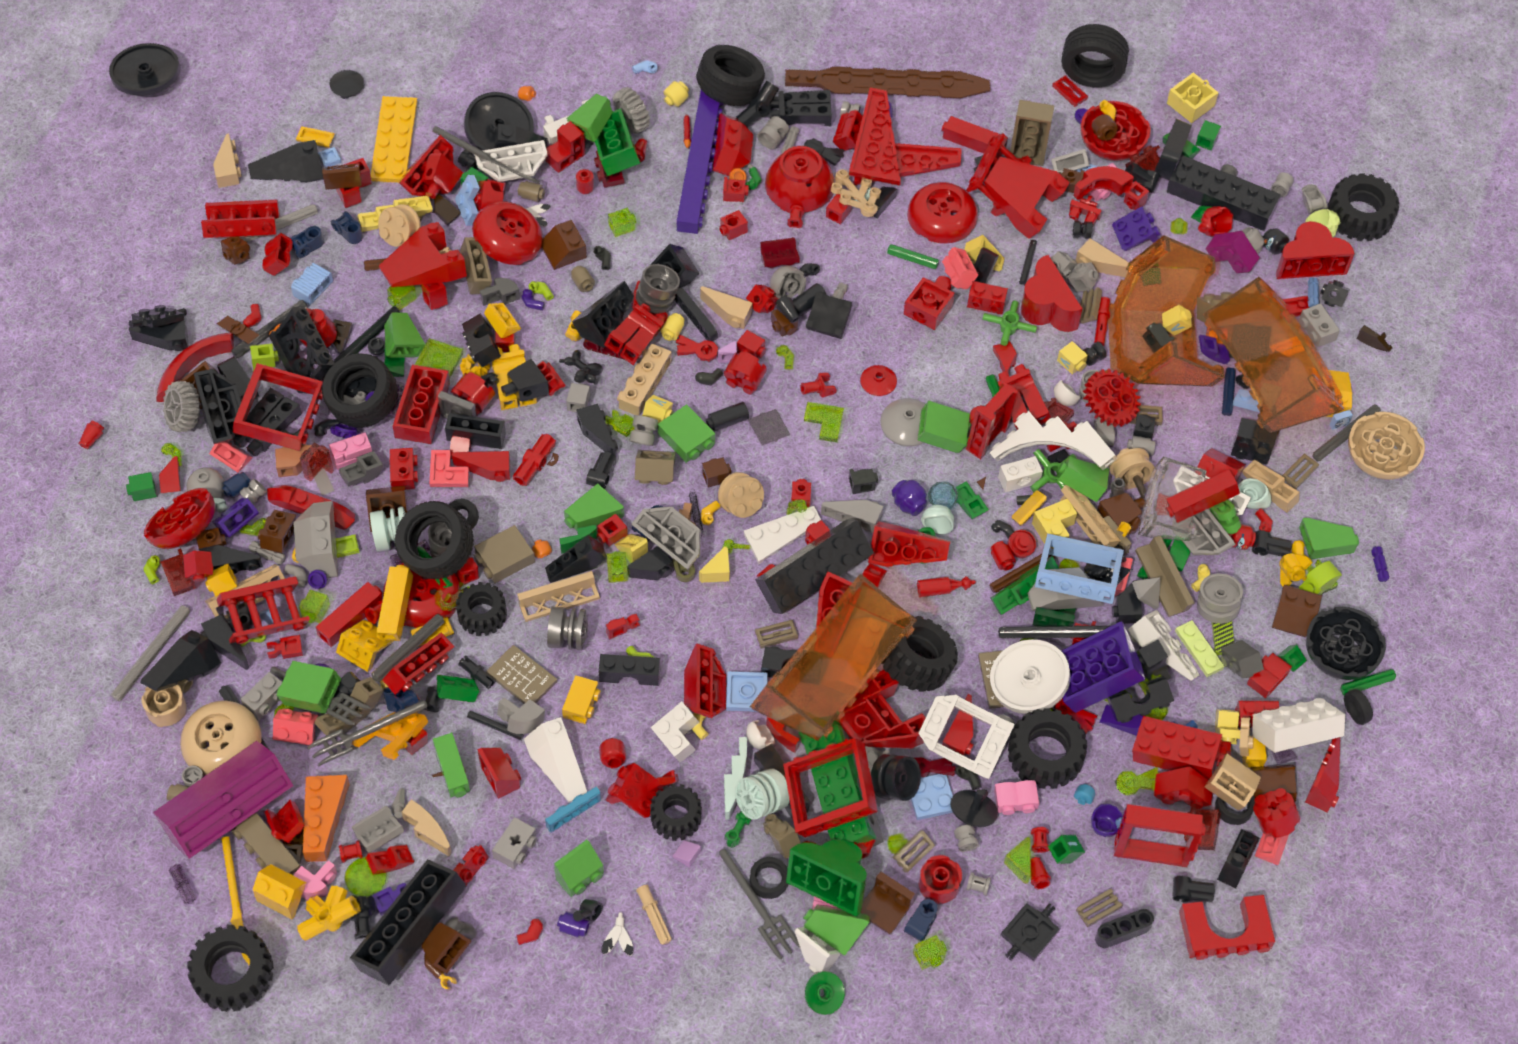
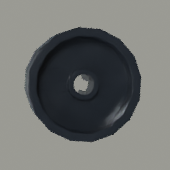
[871,754,921,801]

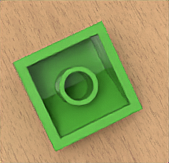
[554,839,604,897]

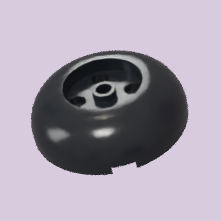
[1306,607,1386,680]

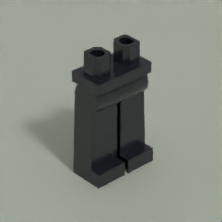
[770,90,832,126]
[233,387,302,456]

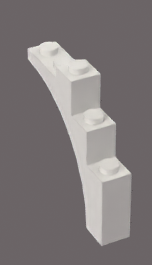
[990,411,1118,470]

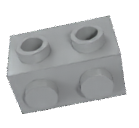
[1299,303,1340,348]
[241,672,282,721]

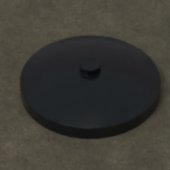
[109,43,180,96]
[464,92,534,151]

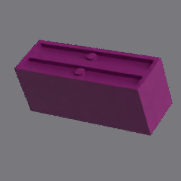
[153,740,294,859]

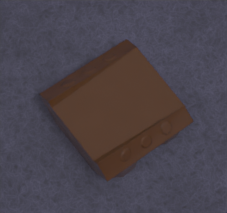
[1250,765,1297,802]

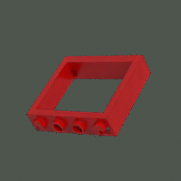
[233,363,323,451]
[783,738,878,838]
[1113,804,1206,867]

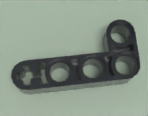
[1154,119,1192,180]

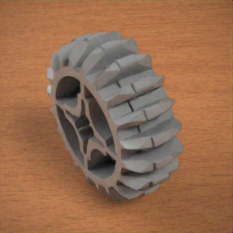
[612,87,650,134]
[163,381,200,432]

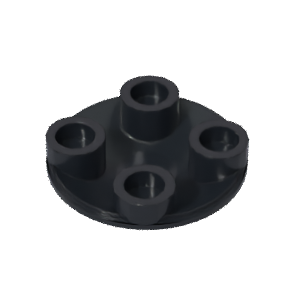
[329,70,364,99]

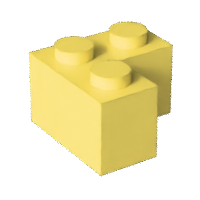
[1032,499,1077,549]

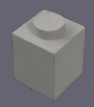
[566,383,590,412]

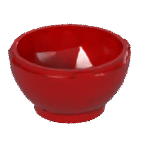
[765,146,835,212]

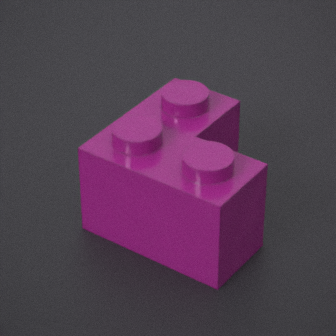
[1205,231,1260,273]

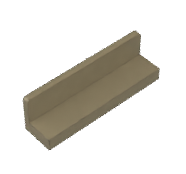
[1135,535,1194,617]

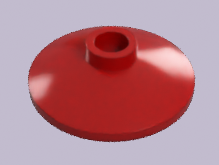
[860,365,897,396]

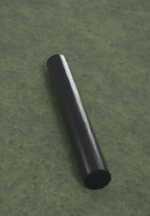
[1019,239,1037,285]
[467,710,524,740]

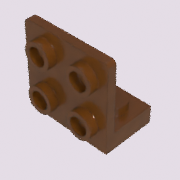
[861,871,915,934]

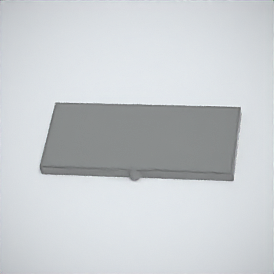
[311,467,334,495]

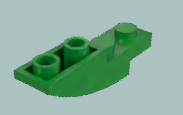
[990,556,1059,615]

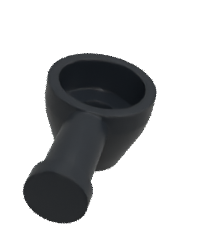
[573,899,603,922]

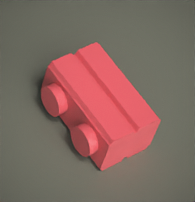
[942,247,978,289]

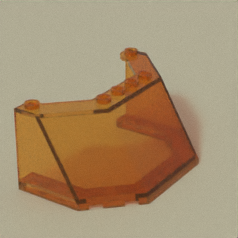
[1108,235,1225,387]
[1203,276,1344,433]
[750,573,917,741]

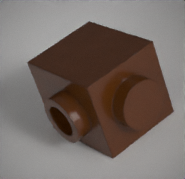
[771,309,798,337]
[702,457,732,488]
[196,528,227,549]

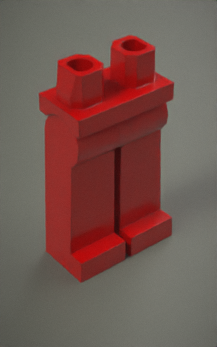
[604,303,665,366]
[998,364,1051,430]

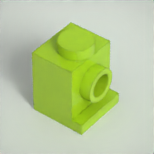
[250,343,279,371]

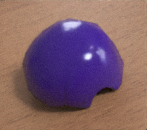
[1091,804,1122,837]

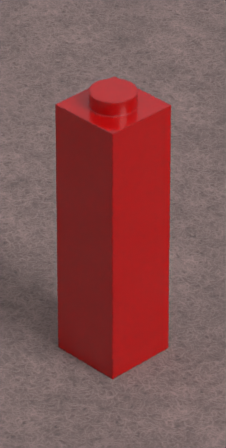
[941,116,1008,159]
[1166,470,1240,523]
[316,582,383,648]

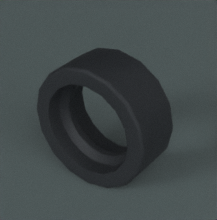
[1215,795,1255,825]
[749,857,788,899]

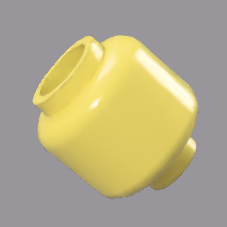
[663,81,689,107]

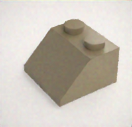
[635,450,676,485]

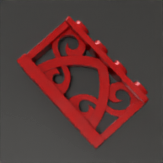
[966,382,1019,460]

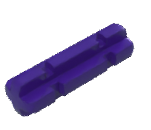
[1371,546,1390,582]

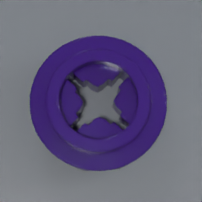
[330,424,361,438]

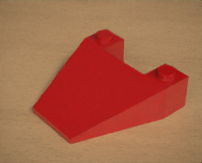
[983,157,1070,239]
[379,222,467,287]
[834,670,926,749]

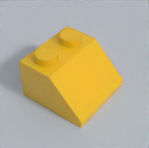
[252,864,306,919]

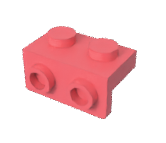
[273,709,318,745]

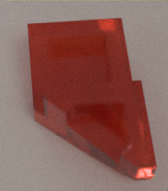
[1044,398,1074,423]

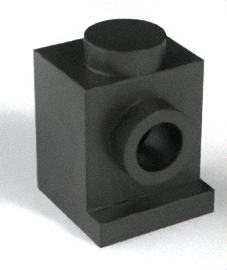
[1142,322,1175,354]
[848,469,878,494]

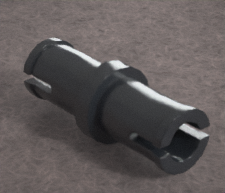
[458,655,496,690]

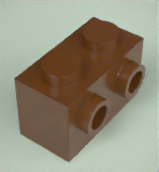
[258,509,296,554]

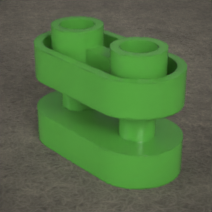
[1209,500,1241,534]

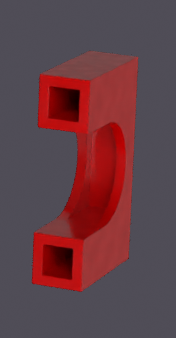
[1179,895,1275,960]

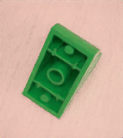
[786,840,867,917]

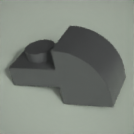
[480,278,520,306]
[339,451,383,487]

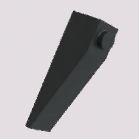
[248,140,323,183]
[572,281,634,348]
[140,630,221,692]

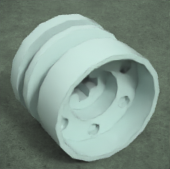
[370,507,405,552]
[735,769,790,819]

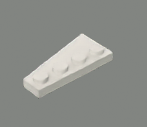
[744,506,821,564]

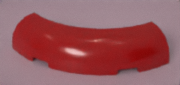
[156,332,234,402]

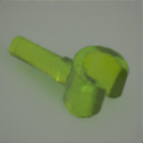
[722,539,750,554]

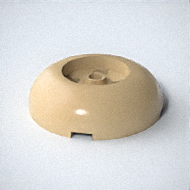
[1348,412,1425,480]
[180,701,262,776]

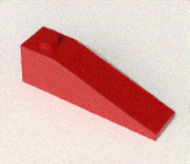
[868,521,951,567]
[814,572,863,659]
[1305,737,1340,813]

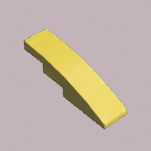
[357,196,433,232]

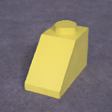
[964,235,1004,271]

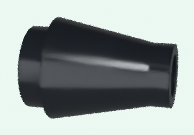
[775,295,800,323]

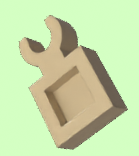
[1239,718,1253,756]

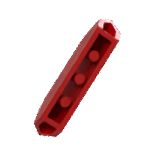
[267,485,355,530]

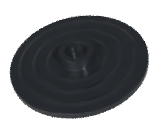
[950,789,998,827]

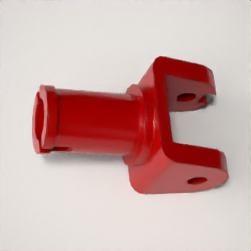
[800,372,837,397]

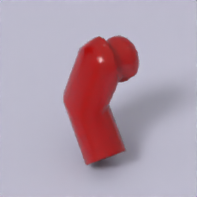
[243,304,262,328]

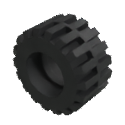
[456,582,507,636]
[650,784,702,841]

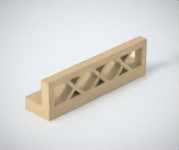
[1060,485,1121,548]
[205,564,285,619]
[517,571,600,622]

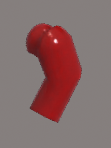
[1255,508,1273,533]
[516,918,543,945]

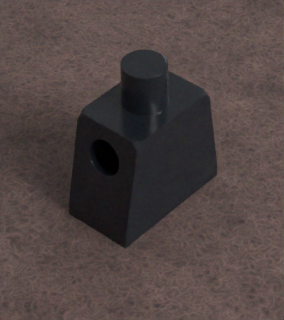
[501,359,549,401]

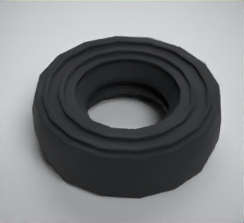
[445,498,479,530]
[1344,689,1373,725]

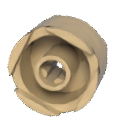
[141,684,187,727]

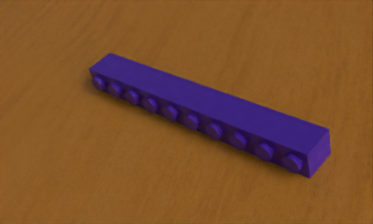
[676,90,724,234]

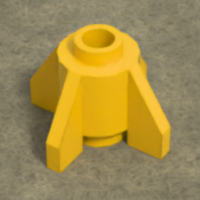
[1279,553,1313,587]

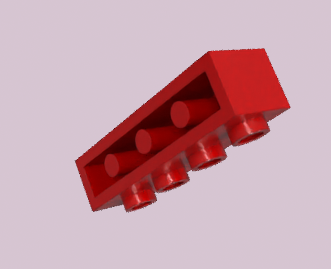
[382,632,454,695]

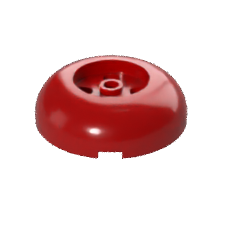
[1080,101,1150,161]
[907,182,978,244]
[472,201,543,265]
[144,488,215,549]
[383,563,461,628]

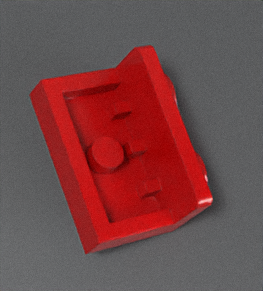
[265,800,305,843]

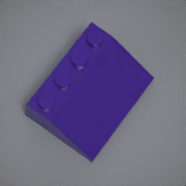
[1061,621,1145,713]

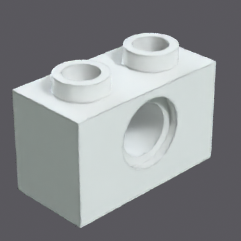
[998,456,1043,492]

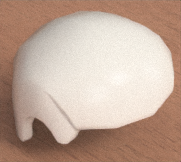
[1054,380,1081,406]
[746,720,775,750]

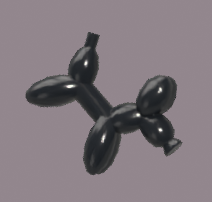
[559,350,603,385]

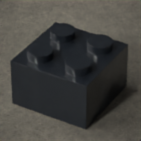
[1231,418,1279,465]

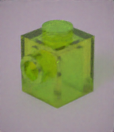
[608,207,637,237]
[387,286,417,310]
[606,551,628,583]
[299,589,330,623]
[913,935,947,970]

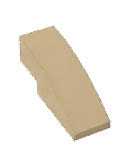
[1242,460,1300,513]
[402,799,451,856]

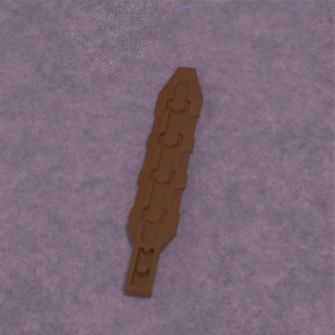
[785,66,990,99]

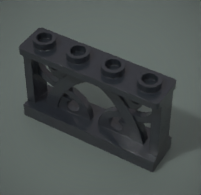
[269,307,335,394]

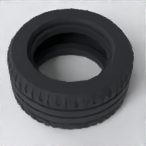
[1061,24,1129,88]
[696,45,765,106]
[322,353,398,428]
[394,501,474,579]

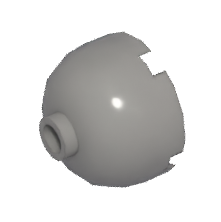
[770,266,806,299]
[187,467,225,498]

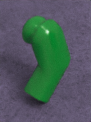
[746,167,762,190]

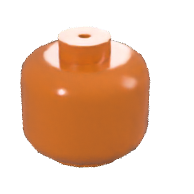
[518,86,536,101]
[531,539,552,558]

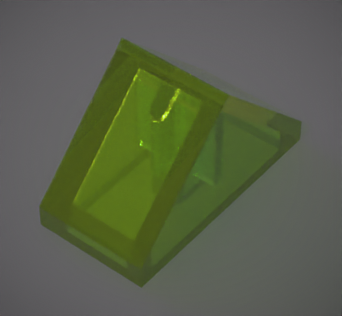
[1004,837,1031,884]

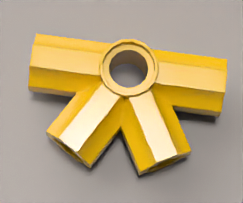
[297,886,360,941]

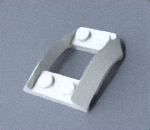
[919,695,1015,779]

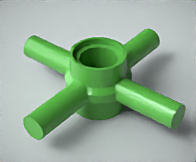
[982,301,1037,346]
[1030,449,1077,492]

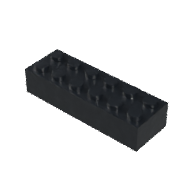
[1166,155,1281,231]
[755,519,874,614]
[350,859,467,986]

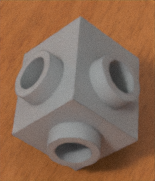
[1050,251,1077,280]
[1068,262,1100,292]

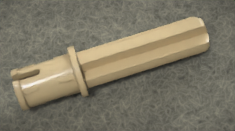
[636,885,672,945]

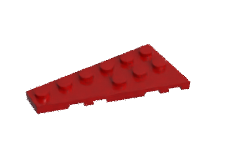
[849,87,901,186]
[854,143,962,185]

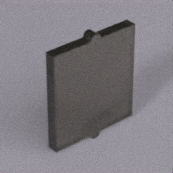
[748,409,790,446]

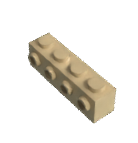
[617,344,672,416]

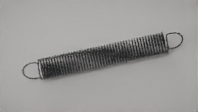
[689,489,703,536]

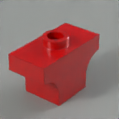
[475,181,504,212]

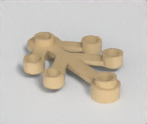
[831,169,881,217]

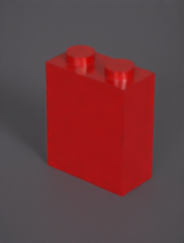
[1196,448,1246,481]

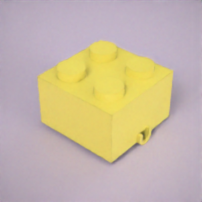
[1167,73,1219,123]

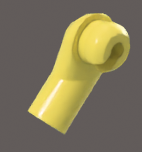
[1191,564,1210,592]
[692,713,708,740]

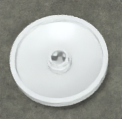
[990,640,1070,714]

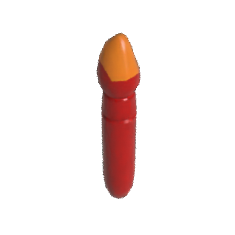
[683,115,691,148]

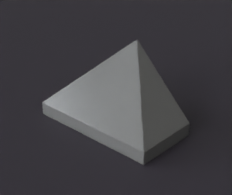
[1051,149,1090,173]
[1132,577,1160,609]

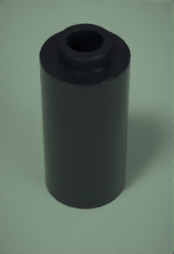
[793,283,827,316]
[706,401,749,432]

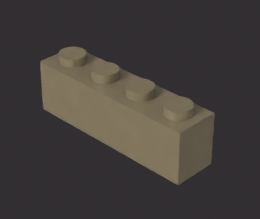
[231,812,300,875]

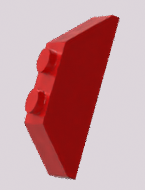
[713,113,754,176]
[399,135,454,196]
[684,643,726,718]

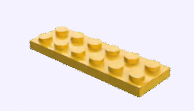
[370,96,417,183]

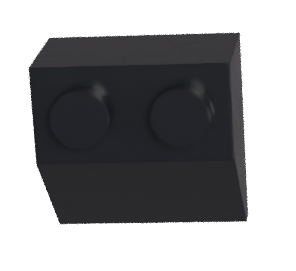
[649,244,699,287]

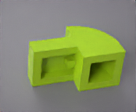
[1298,561,1342,595]

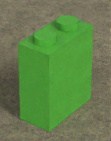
[917,400,971,453]
[658,404,715,463]
[276,661,341,714]

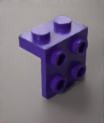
[1112,206,1162,251]

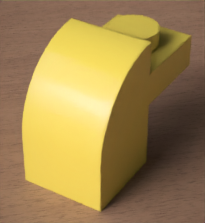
[1215,709,1240,744]

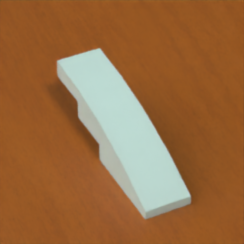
[724,737,747,820]

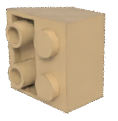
[1205,754,1261,811]

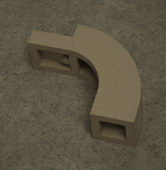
[315,677,383,736]

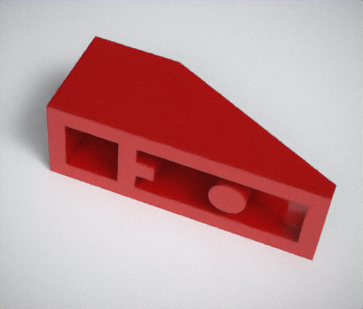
[452,451,510,482]
[942,694,974,756]

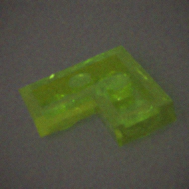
[804,402,844,443]

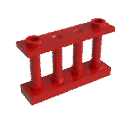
[966,133,1032,216]
[201,199,280,238]
[216,576,310,644]

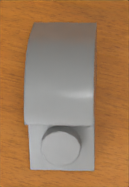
[497,698,545,734]

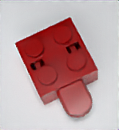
[903,276,955,330]

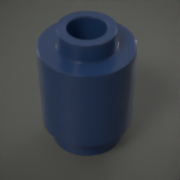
[222,472,250,499]

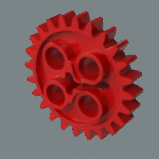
[1083,368,1141,427]

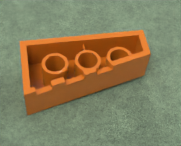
[303,775,350,862]

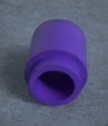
[557,911,590,938]

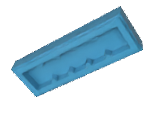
[545,786,601,833]

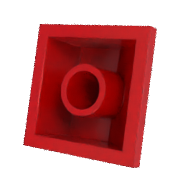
[477,748,522,799]

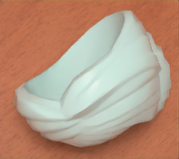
[1238,478,1272,509]
[921,505,954,534]

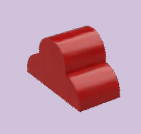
[1276,221,1355,279]
[1020,255,1082,332]

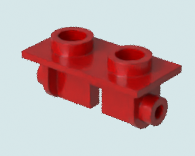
[453,845,489,885]

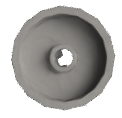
[1197,573,1243,624]

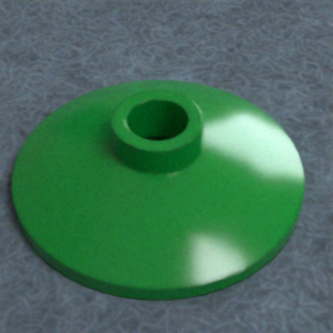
[805,971,845,1015]

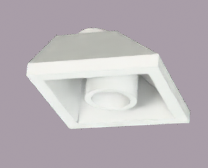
[795,927,841,973]

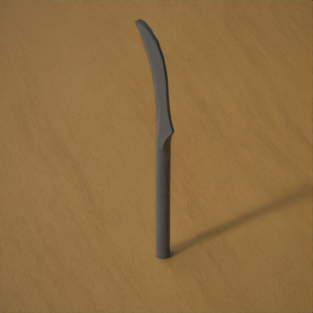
[433,126,540,184]

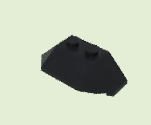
[194,369,241,444]

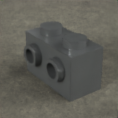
[1221,640,1264,678]

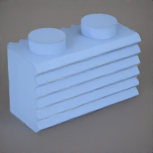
[291,263,333,305]

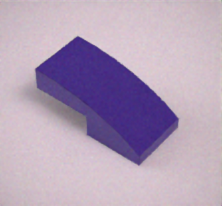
[1198,334,1230,364]

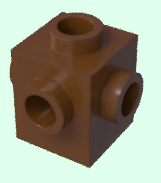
[221,236,250,265]

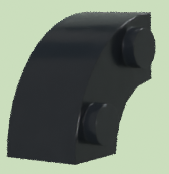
[1136,640,1171,692]

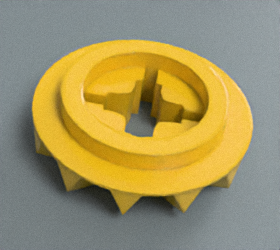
[460,354,490,377]

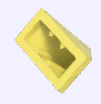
[614,534,648,563]
[699,547,730,583]

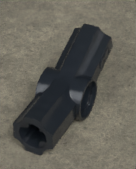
[736,80,780,128]

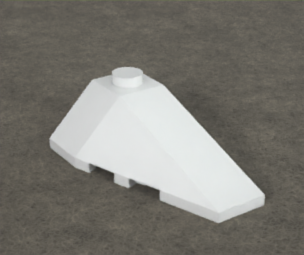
[1128,610,1199,681]
[524,717,587,803]

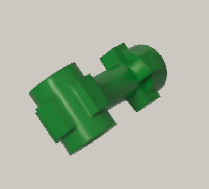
[725,811,751,847]

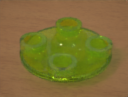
[345,857,387,896]

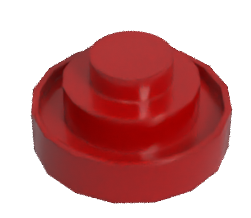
[1007,530,1036,559]

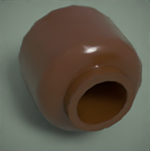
[1092,114,1118,141]

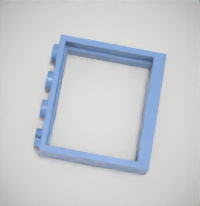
[1035,533,1124,604]

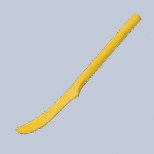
[221,836,250,966]

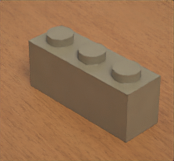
[460,237,492,294]

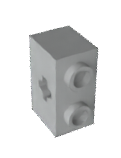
[492,817,537,869]

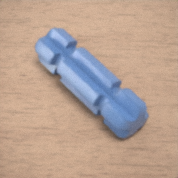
[1308,277,1319,308]

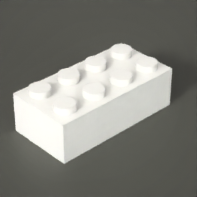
[1253,698,1345,752]

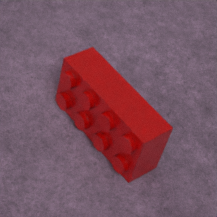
[393,365,450,444]
[1132,716,1222,780]

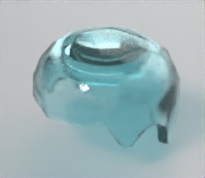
[928,482,959,510]

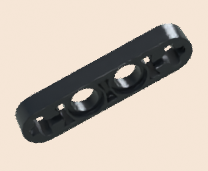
[674,287,718,341]

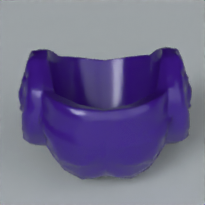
[892,480,927,516]

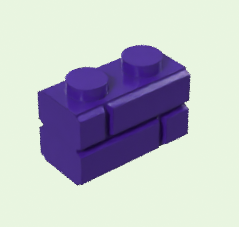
[212,498,259,538]

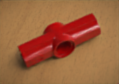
[513,433,556,486]

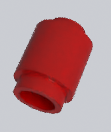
[576,169,594,194]
[990,541,1016,571]

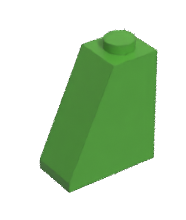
[566,93,613,142]
[384,312,426,358]
[1057,457,1109,502]
[564,484,624,531]
[1299,518,1359,560]
[433,733,470,798]
[803,905,870,956]

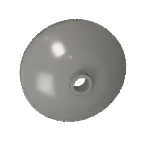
[880,398,925,446]

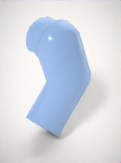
[632,60,658,74]

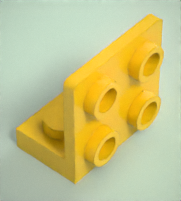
[336,620,394,672]

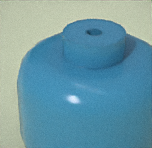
[1074,784,1095,805]

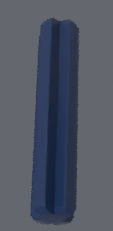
[1222,367,1236,416]

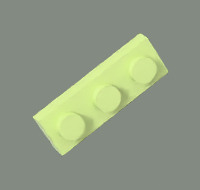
[1175,620,1224,677]

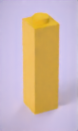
[377,565,413,641]

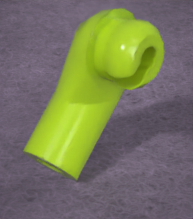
[528,281,554,301]

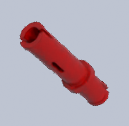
[1094,297,1111,346]

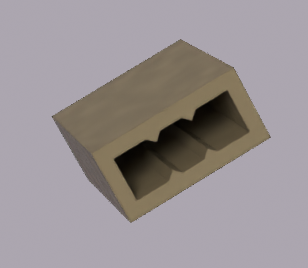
[473,525,535,584]

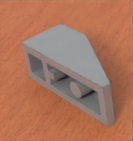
[821,500,883,533]

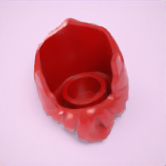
[1198,206,1233,237]

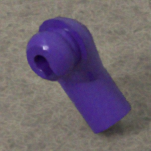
[521,289,544,311]

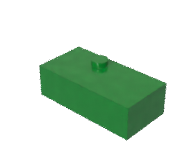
[595,108,640,176]

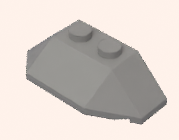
[294,501,338,578]
[631,506,701,570]
[1172,509,1235,555]
[1028,568,1104,611]

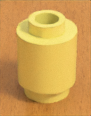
[661,313,685,341]

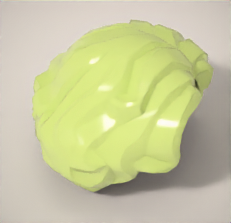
[1305,209,1340,237]

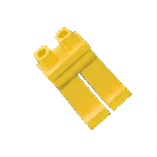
[491,344,537,411]

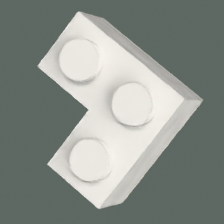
[651,702,699,763]

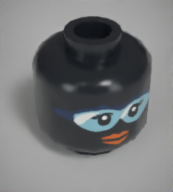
[1263,228,1289,255]

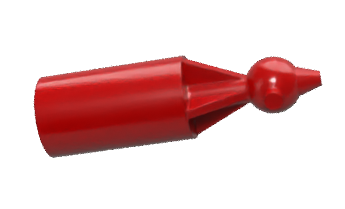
[917,576,976,597]

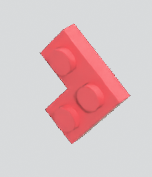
[429,450,469,487]

